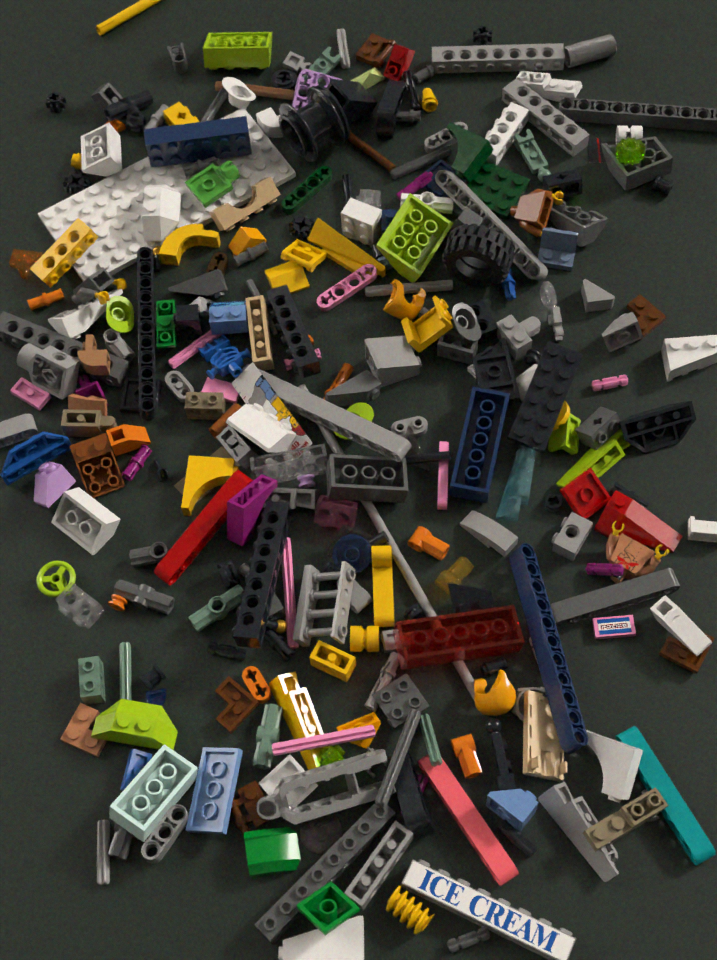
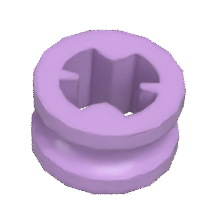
[297,474,316,488]

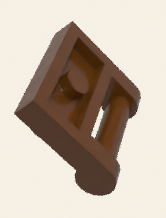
[356,33,397,69]

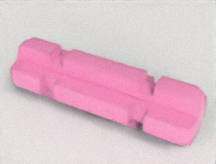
[591,374,628,391]

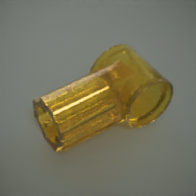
[435,556,474,596]

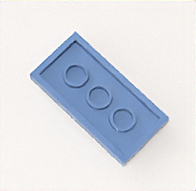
[186,747,243,835]

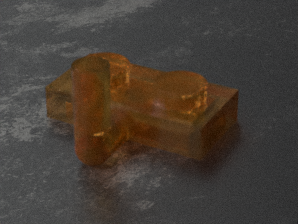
[9,249,45,279]

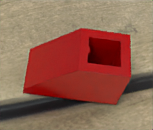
[383,44,415,81]

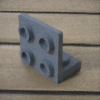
[538,228,578,271]

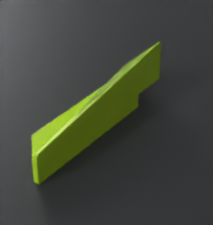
[556,428,631,488]

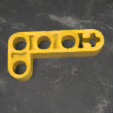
[371,545,395,627]

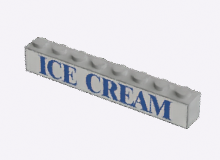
[402,859,576,960]

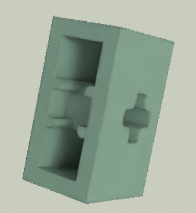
[78,656,106,705]

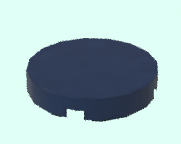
[332,534,372,574]

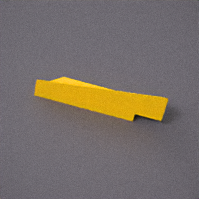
[308,218,386,280]
[269,671,327,770]

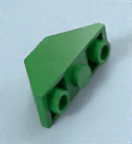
[156,300,178,349]

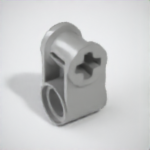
[337,579,373,614]

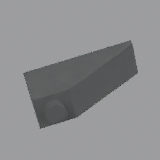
[168,269,228,298]
[324,370,382,406]

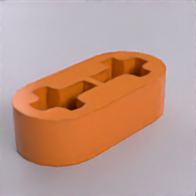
[242,666,271,703]

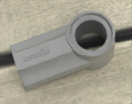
[103,329,135,363]

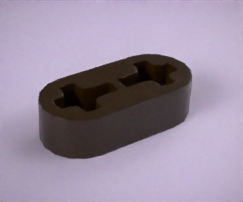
[206,252,228,277]

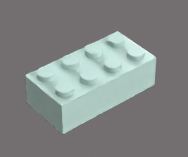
[109,744,198,842]

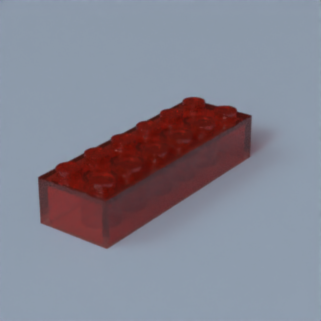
[393,605,524,670]

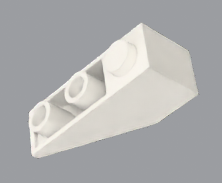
[650,596,712,656]

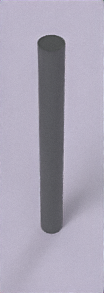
[246,279,281,337]

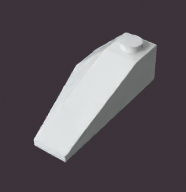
[48,289,123,340]

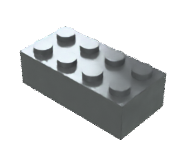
[326,454,409,503]

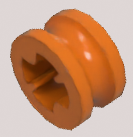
[108,594,128,612]

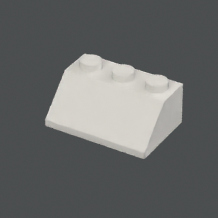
[81,123,122,177]
[226,403,296,453]
[51,487,121,555]

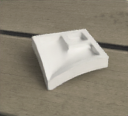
[258,754,318,808]

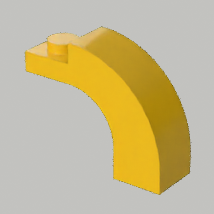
[159,224,221,266]

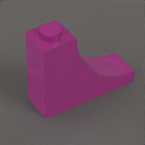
[227,474,277,546]

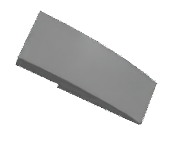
[460,510,518,557]

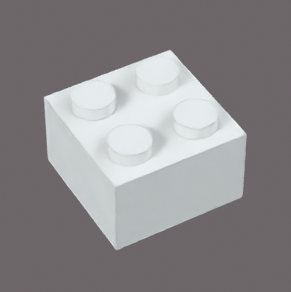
[341,198,382,246]

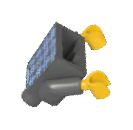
[72,267,127,305]

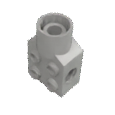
[17,343,80,400]

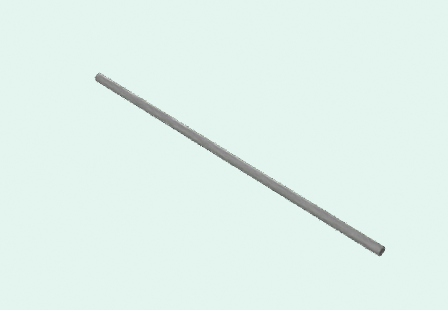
[298,384,474,700]

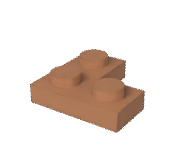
[60,703,107,758]

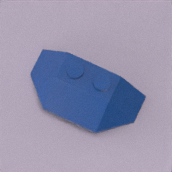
[0,432,72,486]

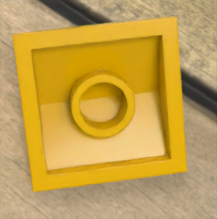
[264,261,310,294]

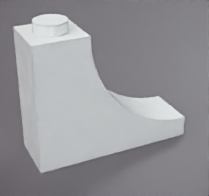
[586,730,643,802]

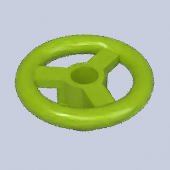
[36,561,76,597]

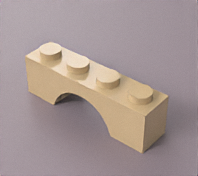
[209,176,281,232]

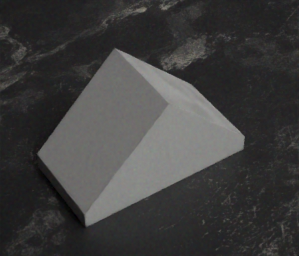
[581,279,615,312]

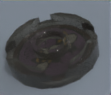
[300,813,343,855]

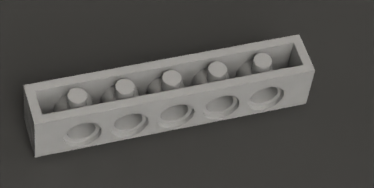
[502,78,589,157]

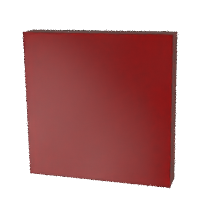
[559,468,611,519]

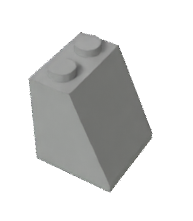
[364,336,422,387]

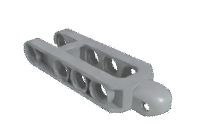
[256,749,396,824]

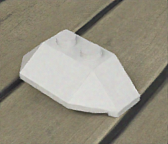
[142,184,181,243]

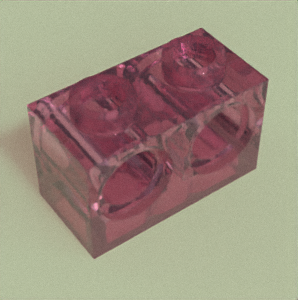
[313,495,359,531]

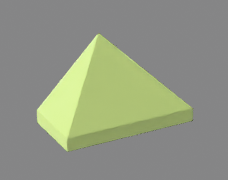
[350,67,384,89]

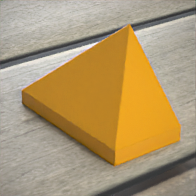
[336,712,381,749]

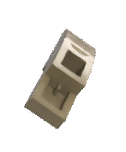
[583,787,669,852]

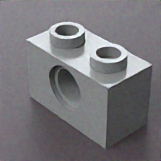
[551,512,593,561]

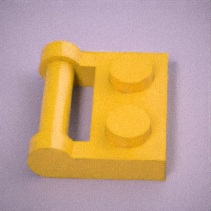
[280,239,327,272]

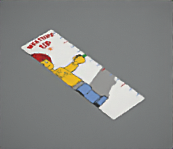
[231,362,313,464]

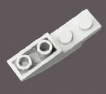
[517,71,582,101]

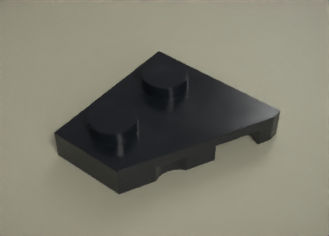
[447,582,496,621]

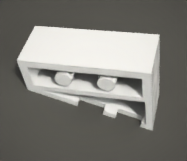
[661,335,717,382]

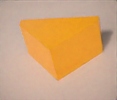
[228,227,267,256]

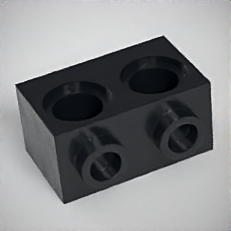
[468,300,498,345]

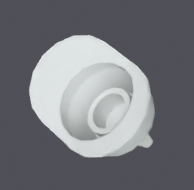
[222,77,256,110]

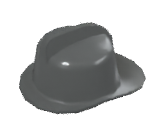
[451,303,481,341]

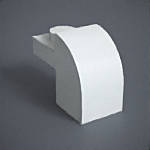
[256,107,283,138]

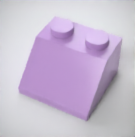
[34,461,76,508]

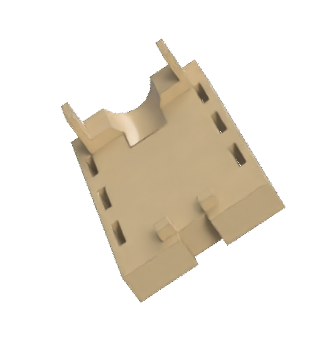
[523,690,567,782]

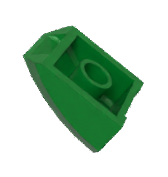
[244,827,301,879]

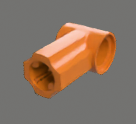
[407,526,450,561]
[451,734,482,779]

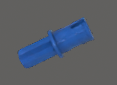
[501,268,516,301]

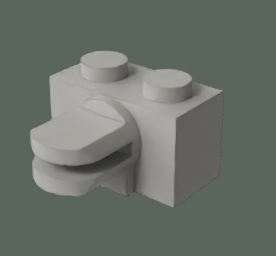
[496,314,541,360]

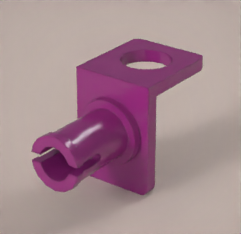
[75,375,109,406]

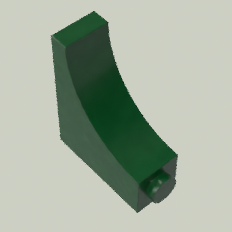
[446,122,494,182]

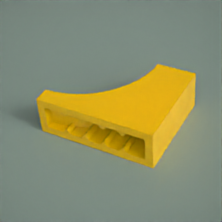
[181,455,239,516]

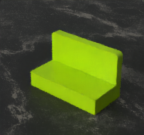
[548,413,581,455]

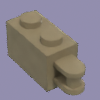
[61,409,117,437]

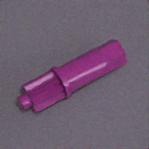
[396,171,433,201]

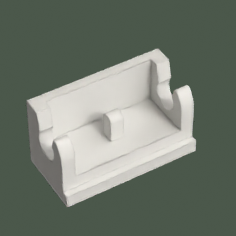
[688,516,717,542]

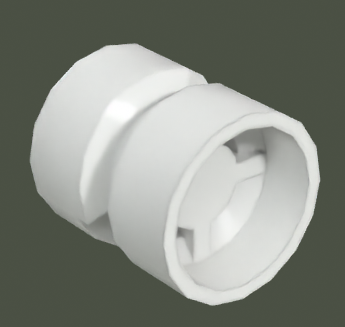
[616,126,643,144]

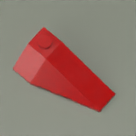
[594,490,683,553]

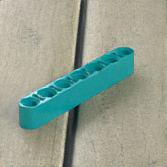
[615,726,716,866]

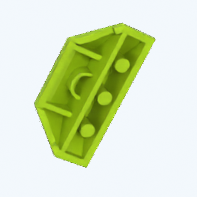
[91,699,178,751]

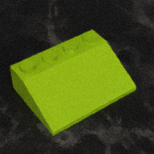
[203,32,272,70]
[376,193,453,283]

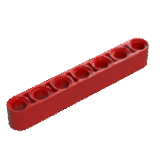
[154,470,253,585]

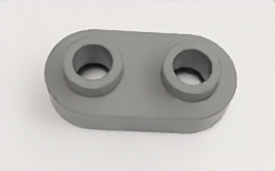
[165,371,194,402]
[391,416,428,439]

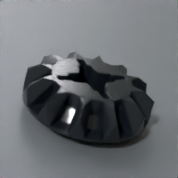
[271,69,297,89]
[63,171,90,195]
[289,215,315,240]

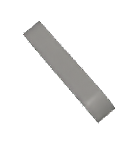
[424,122,468,153]

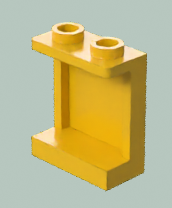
[401,296,453,353]

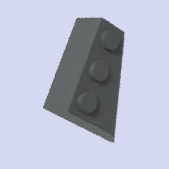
[601,136,673,191]

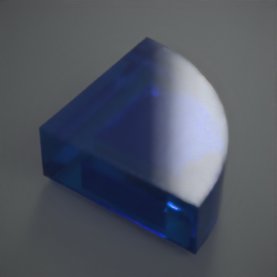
[146,688,167,706]

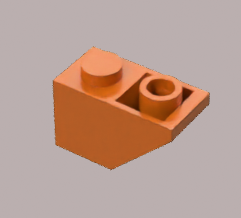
[106,424,151,456]

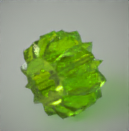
[615,137,645,166]

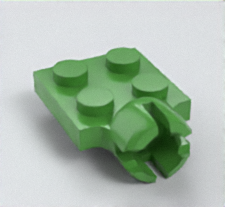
[185,160,240,208]

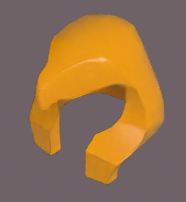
[383,279,426,321]
[474,670,516,716]

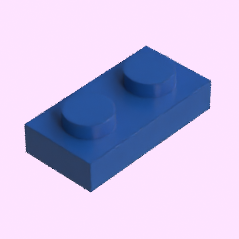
[120,748,153,791]

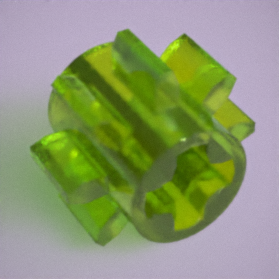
[319,745,345,766]

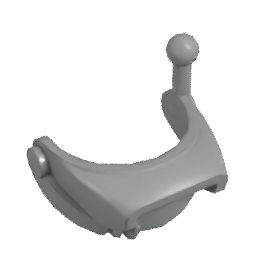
[512,687,546,722]

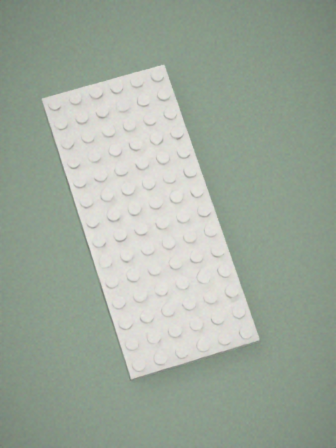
[38,108,296,282]

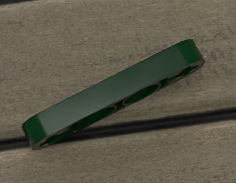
[281,166,333,214]

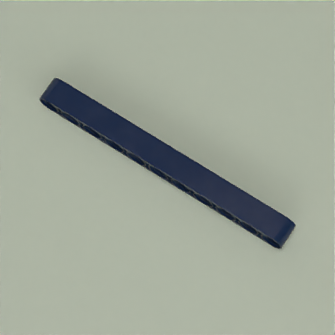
[509,543,588,754]

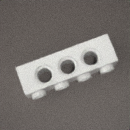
[485,102,529,165]

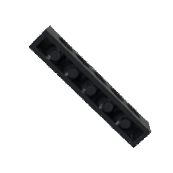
[265,285,321,379]

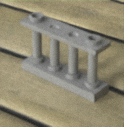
[292,561,355,647]

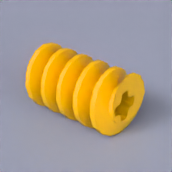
[386,885,435,935]

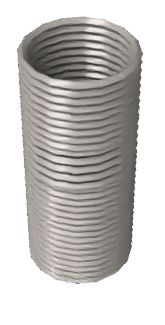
[564,34,617,68]

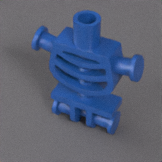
[198,334,251,380]

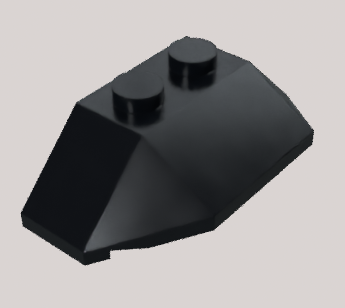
[619,401,696,453]

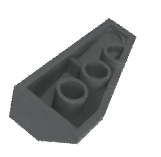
[548,201,609,247]

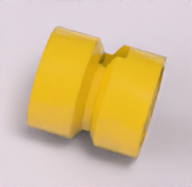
[350,626,379,652]

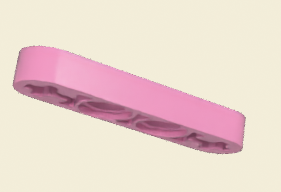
[317,264,377,312]
[437,441,449,510]

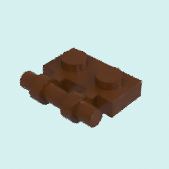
[231,780,276,835]

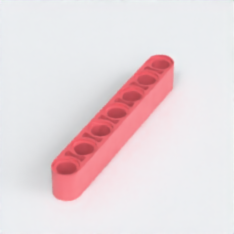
[417,754,519,886]

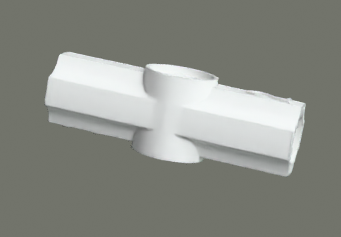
[400,192,453,214]

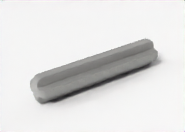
[337,28,350,69]
[97,820,110,885]

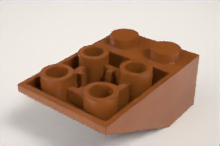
[69,433,125,498]

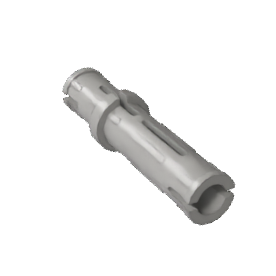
[364,651,403,712]

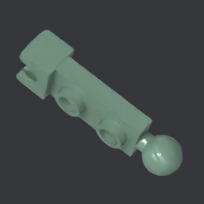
[295,46,341,96]
[513,129,551,182]

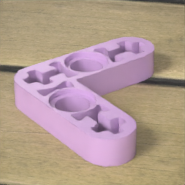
[292,69,342,110]

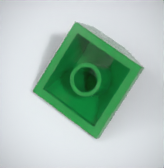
[296,881,360,935]

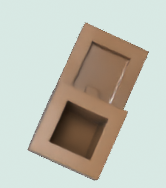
[78,334,111,375]

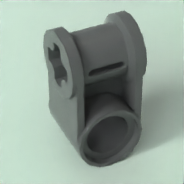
[167,42,188,74]

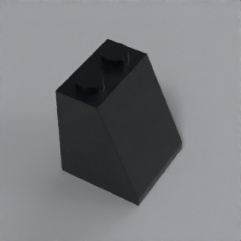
[327,79,377,123]

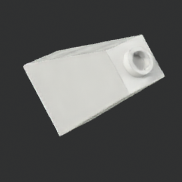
[278,916,364,960]

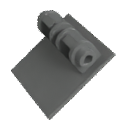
[372,673,430,728]

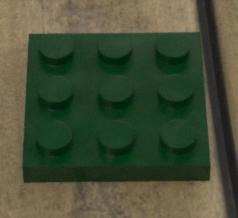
[467,161,530,221]

